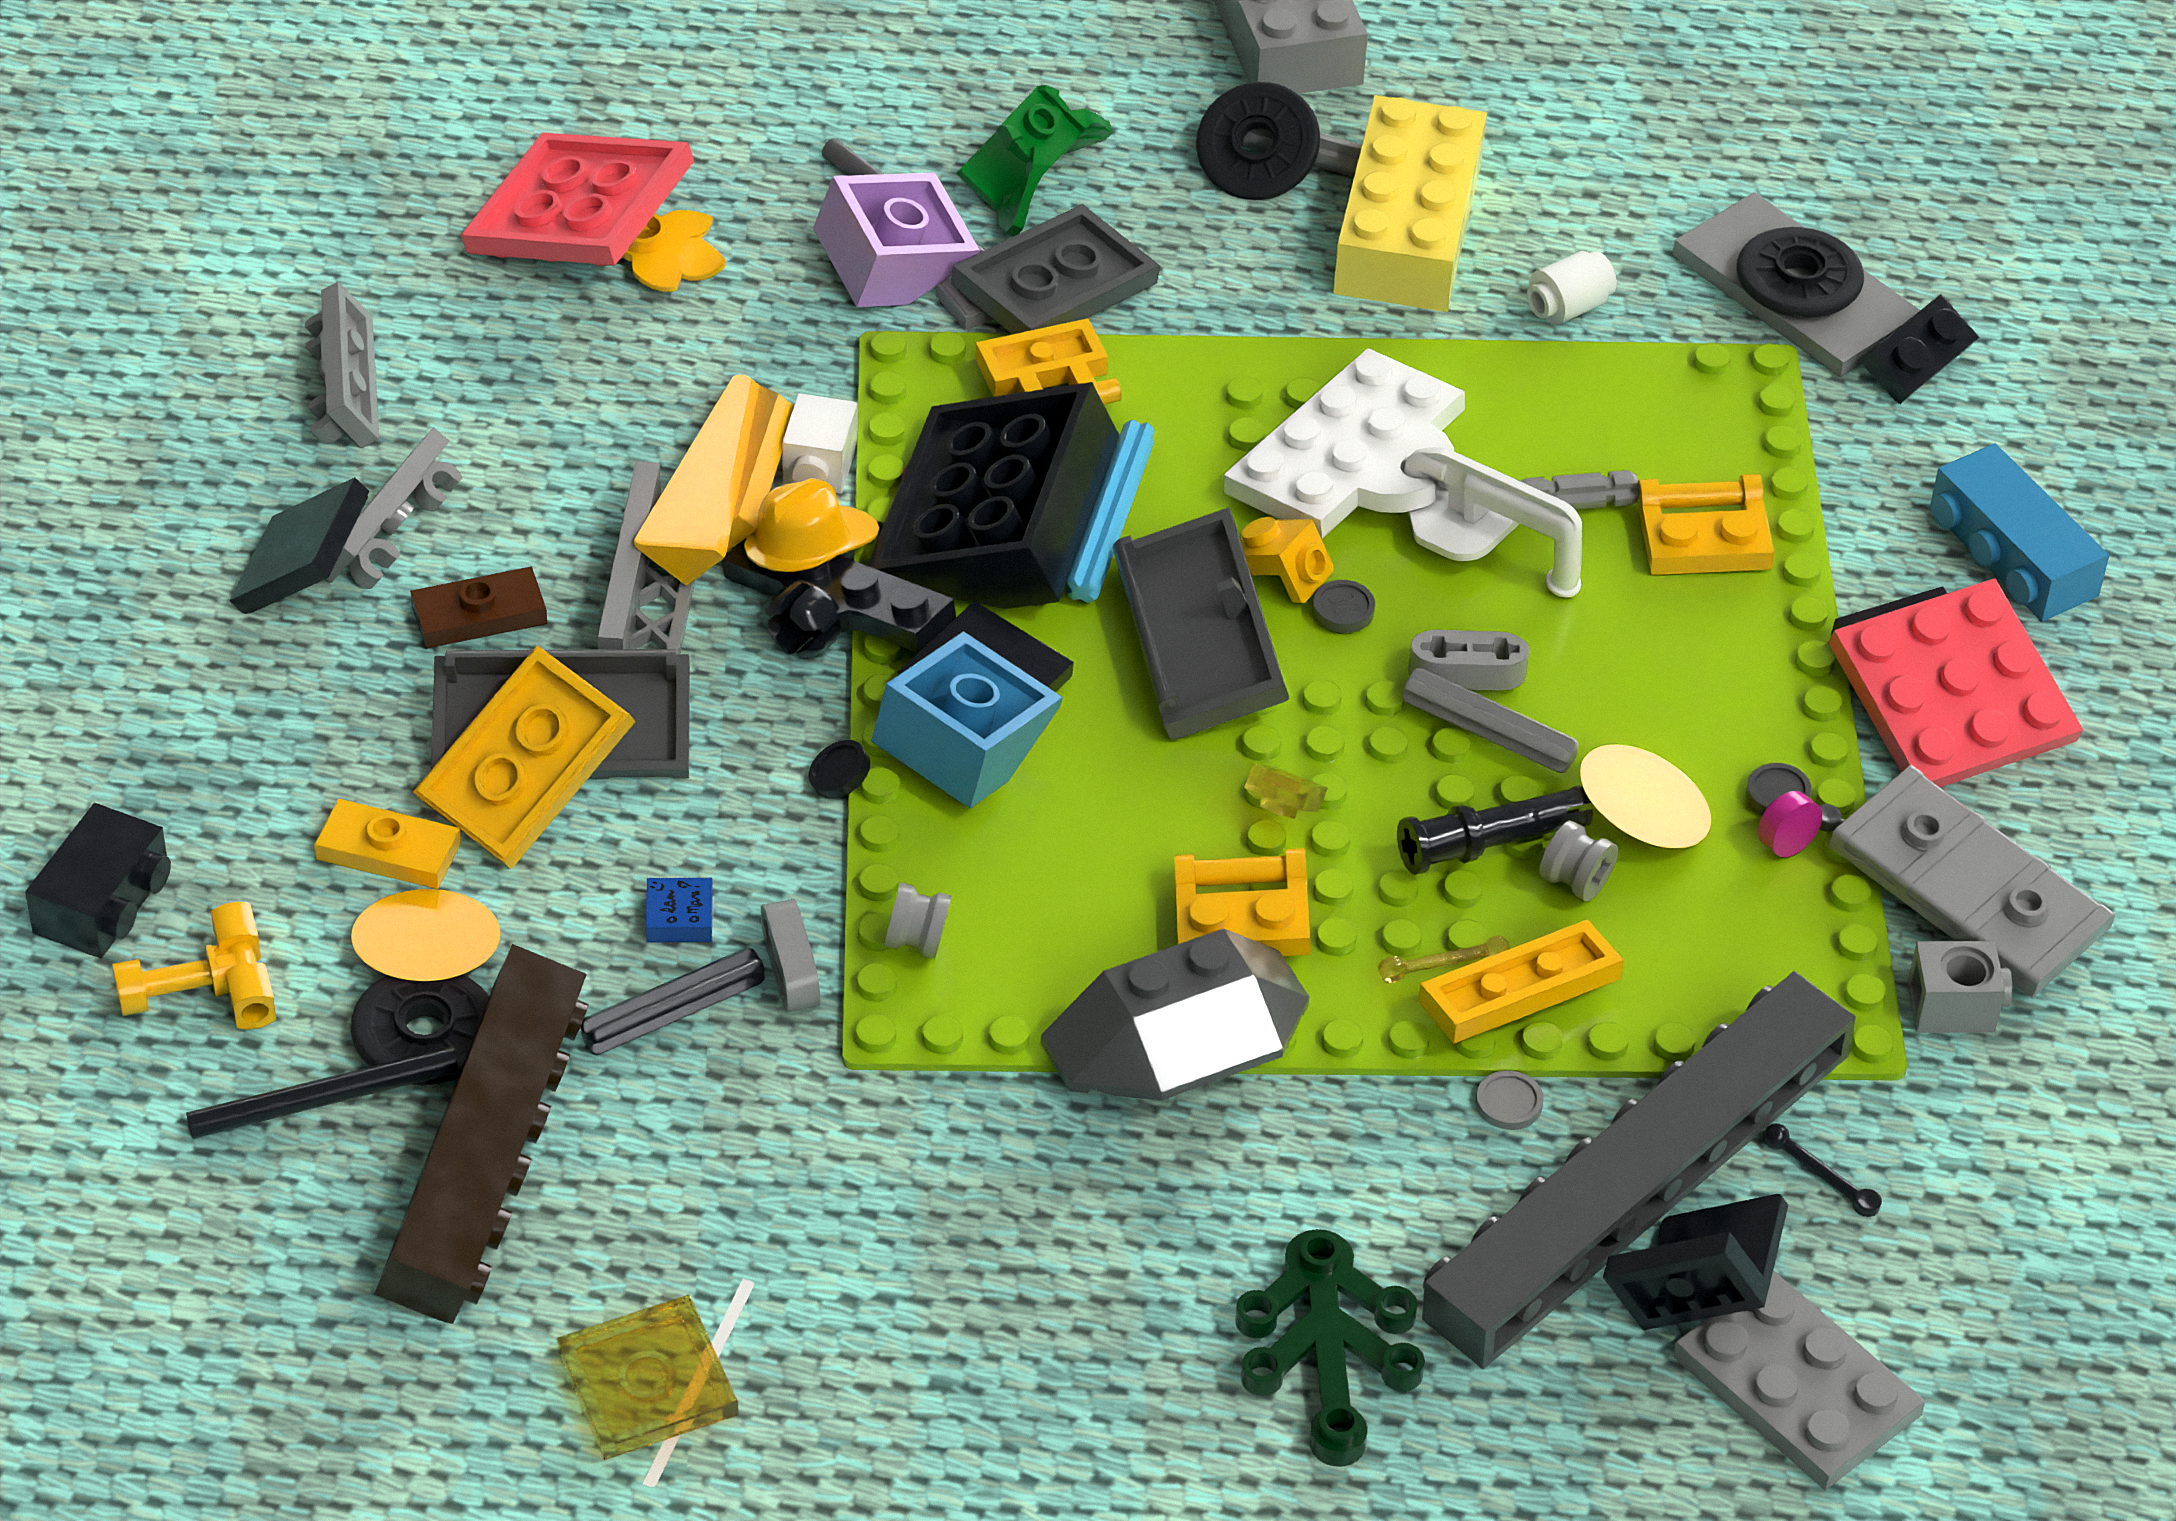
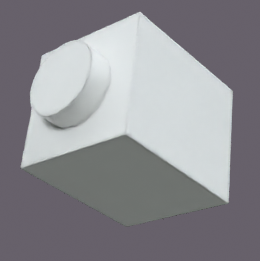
[782,393,858,493]

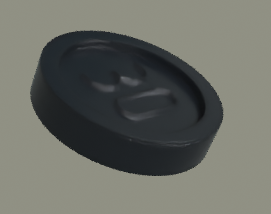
[808,740,871,799]

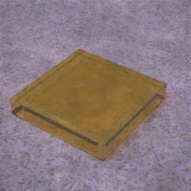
[556,1294,739,1460]

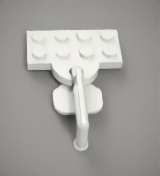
[1223,348,1582,598]

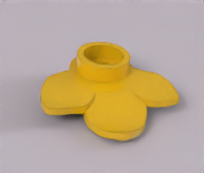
[622,210,726,292]

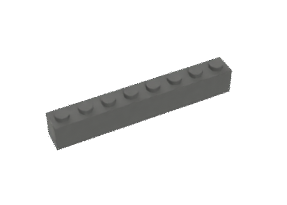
[1422,971,1856,1369]

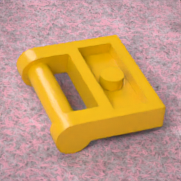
[1637,474,1774,575]
[1175,848,1311,956]

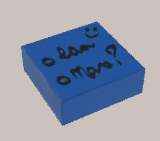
[646,877,713,943]

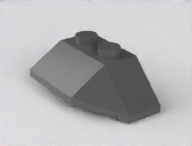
[1041,928,1310,1101]

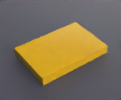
[413,645,635,869]

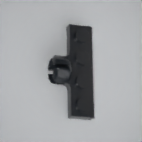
[722,539,956,659]

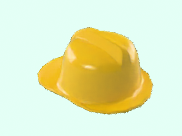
[744,478,879,572]

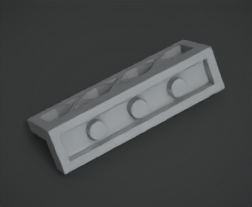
[597,461,696,654]

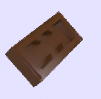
[410,566,547,649]

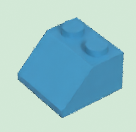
[871,631,1063,808]

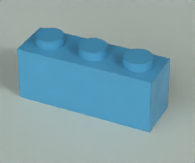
[1929,443,2110,622]

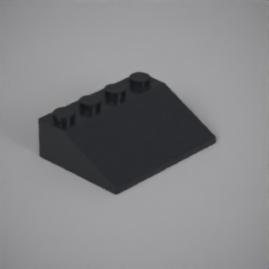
[867,382,1120,609]

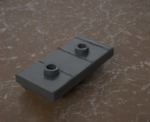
[1113,507,1289,739]
[431,649,690,779]

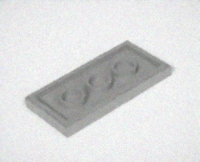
[1673,192,1920,377]

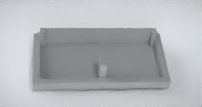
[1829,765,2116,998]

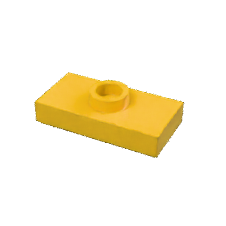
[314,799,461,889]

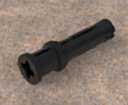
[1397,785,1593,875]

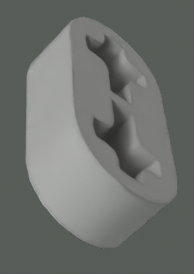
[1408,630,1529,690]
[761,899,821,1012]

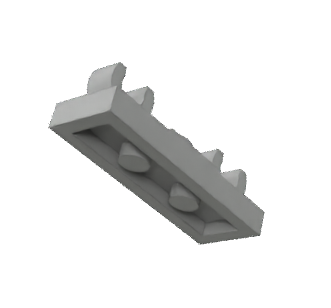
[305,282,379,448]
[326,427,463,589]

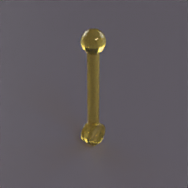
[1378,936,1510,983]

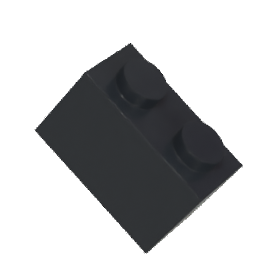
[25,802,171,959]

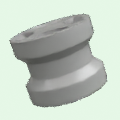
[1539,820,1618,901]
[884,882,951,959]

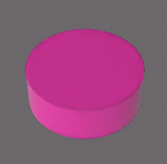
[1758,791,1822,857]

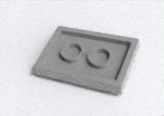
[1673,1270,1925,1491]

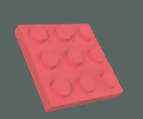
[461,132,694,266]
[1828,578,2083,787]

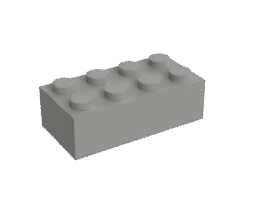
[1214,0,1368,94]

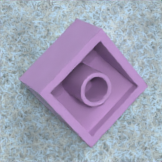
[813,173,980,307]

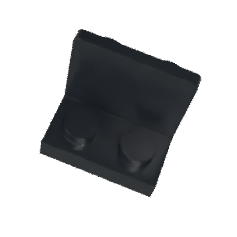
[1603,1194,1788,1330]

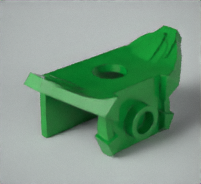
[956,84,1113,237]

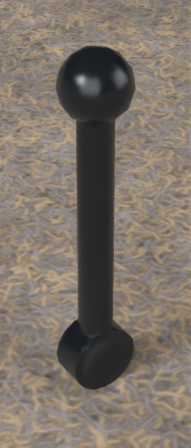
[1763,1123,1882,1217]

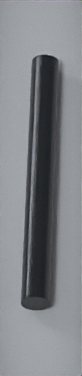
[186,1046,459,1139]

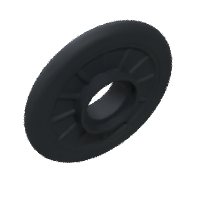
[1196,82,1320,200]
[1736,227,1864,318]
[350,975,489,1085]

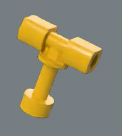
[112,902,277,1029]

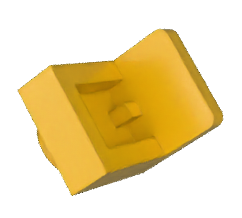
[1240,517,1334,603]

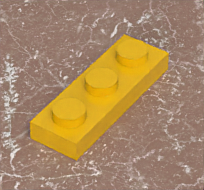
[1418,919,1624,1044]

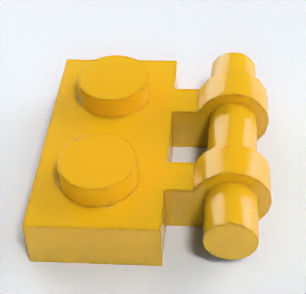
[976,318,1121,405]

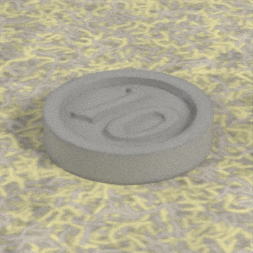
[1476,1071,1544,1130]

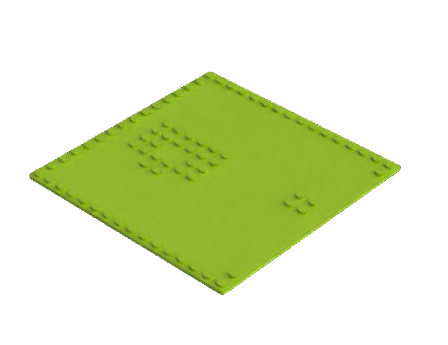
[842,331,1908,1081]

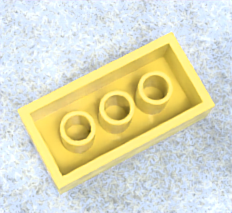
[1333,95,1487,312]

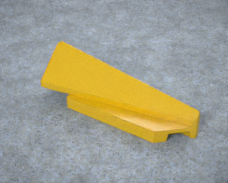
[633,375,794,586]

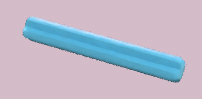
[1066,419,1155,603]

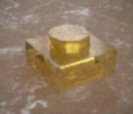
[1244,764,1328,819]

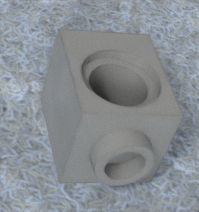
[1907,941,2012,1033]

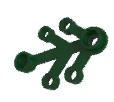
[1235,1229,1425,1467]

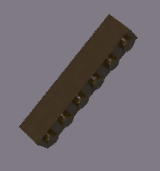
[374,944,589,1324]

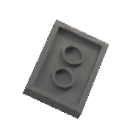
[951,204,1160,334]

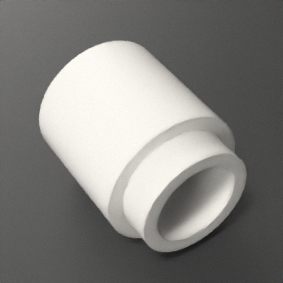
[1527,251,1617,325]

